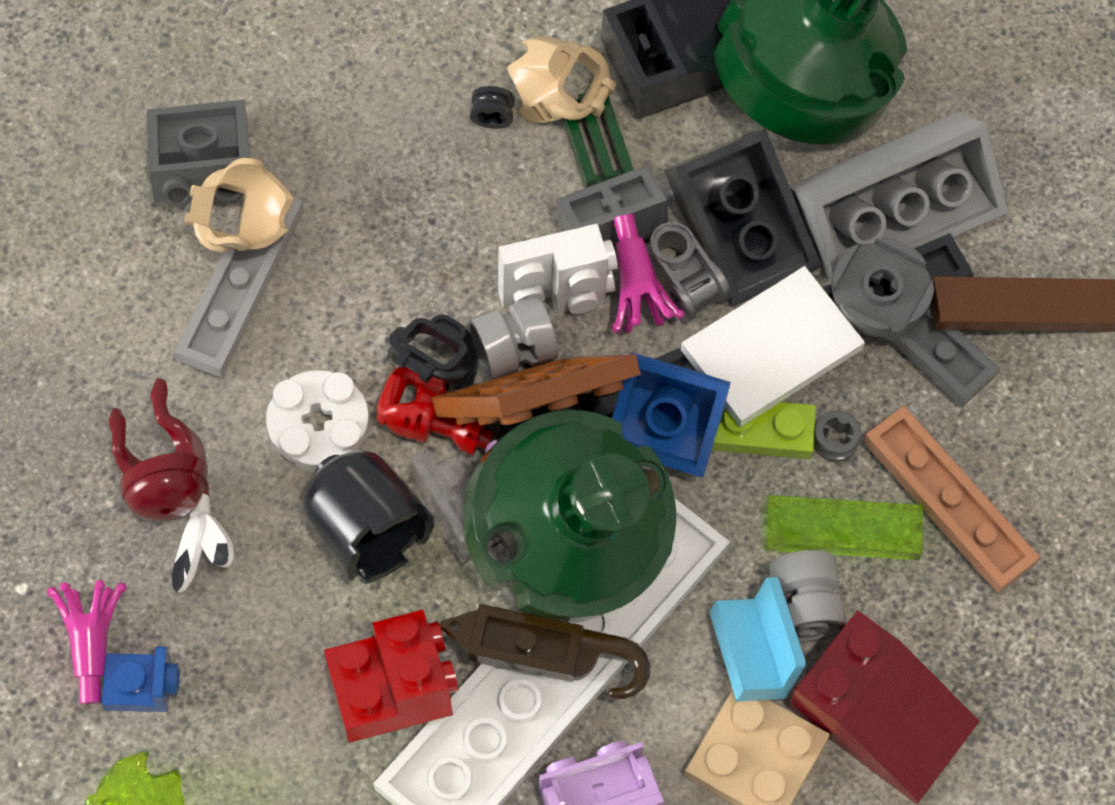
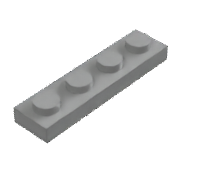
[174,199,304,378]

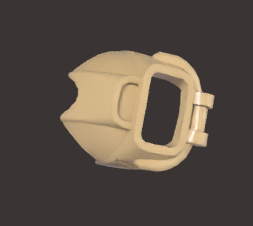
[507,36,617,123]
[184,158,294,253]

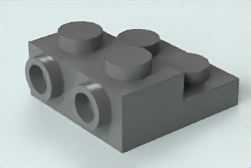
[147,100,251,207]

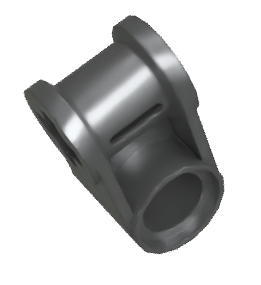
[648,222,731,323]

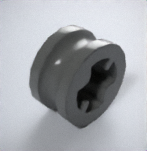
[814,410,861,462]

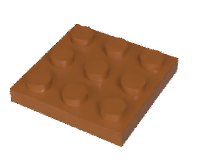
[432,354,641,425]

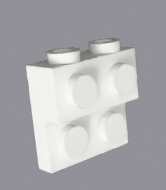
[498,224,617,314]

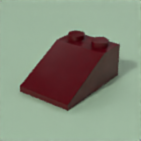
[788,610,980,805]

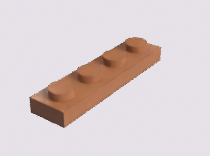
[863,406,1040,594]

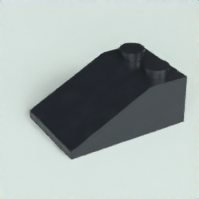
[664,129,822,306]

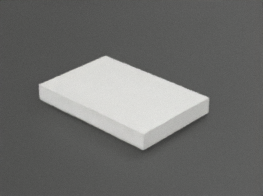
[681,266,865,427]

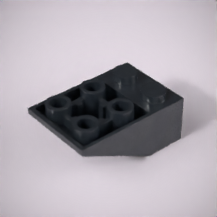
[601,0,731,118]

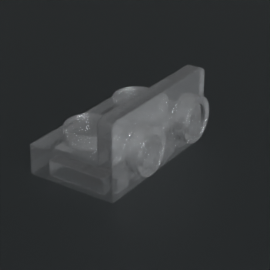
[409,448,505,564]

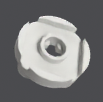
[266,370,369,472]

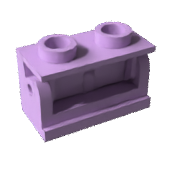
[538,741,664,805]

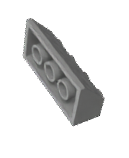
[789,112,1009,282]

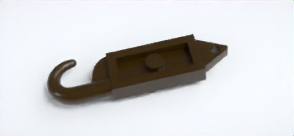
[440,603,651,699]

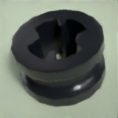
[470,86,515,129]

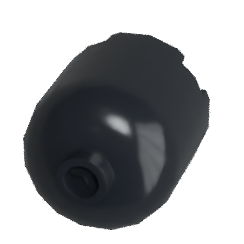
[303,450,434,583]

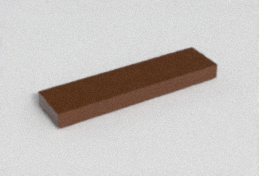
[931,276,1115,331]

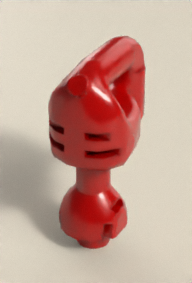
[377,366,495,456]

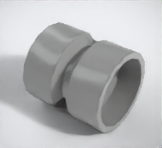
[469,296,559,380]
[768,550,847,643]

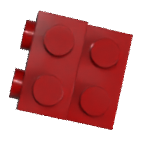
[324,609,459,743]

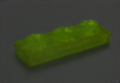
[765,495,923,560]

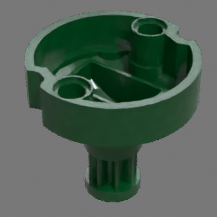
[713,0,908,145]
[463,410,676,622]

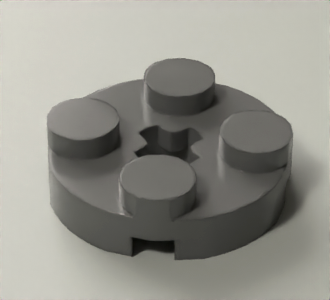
[831,238,934,341]

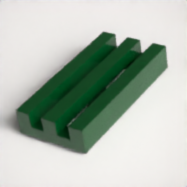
[563,93,634,188]

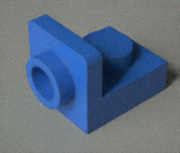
[101,646,180,712]

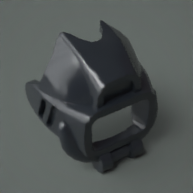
[387,314,479,390]

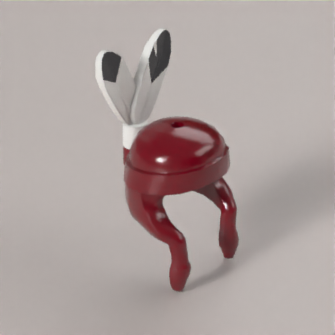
[109,378,234,593]

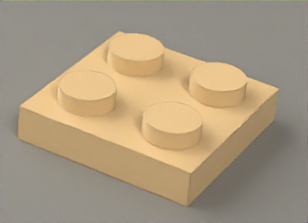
[684,689,830,805]

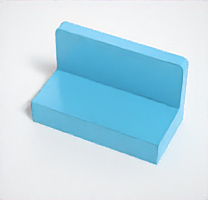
[709,577,806,702]

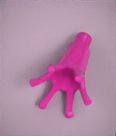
[611,214,685,333]
[47,579,127,704]

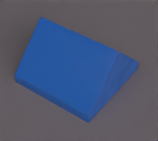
[612,352,731,478]

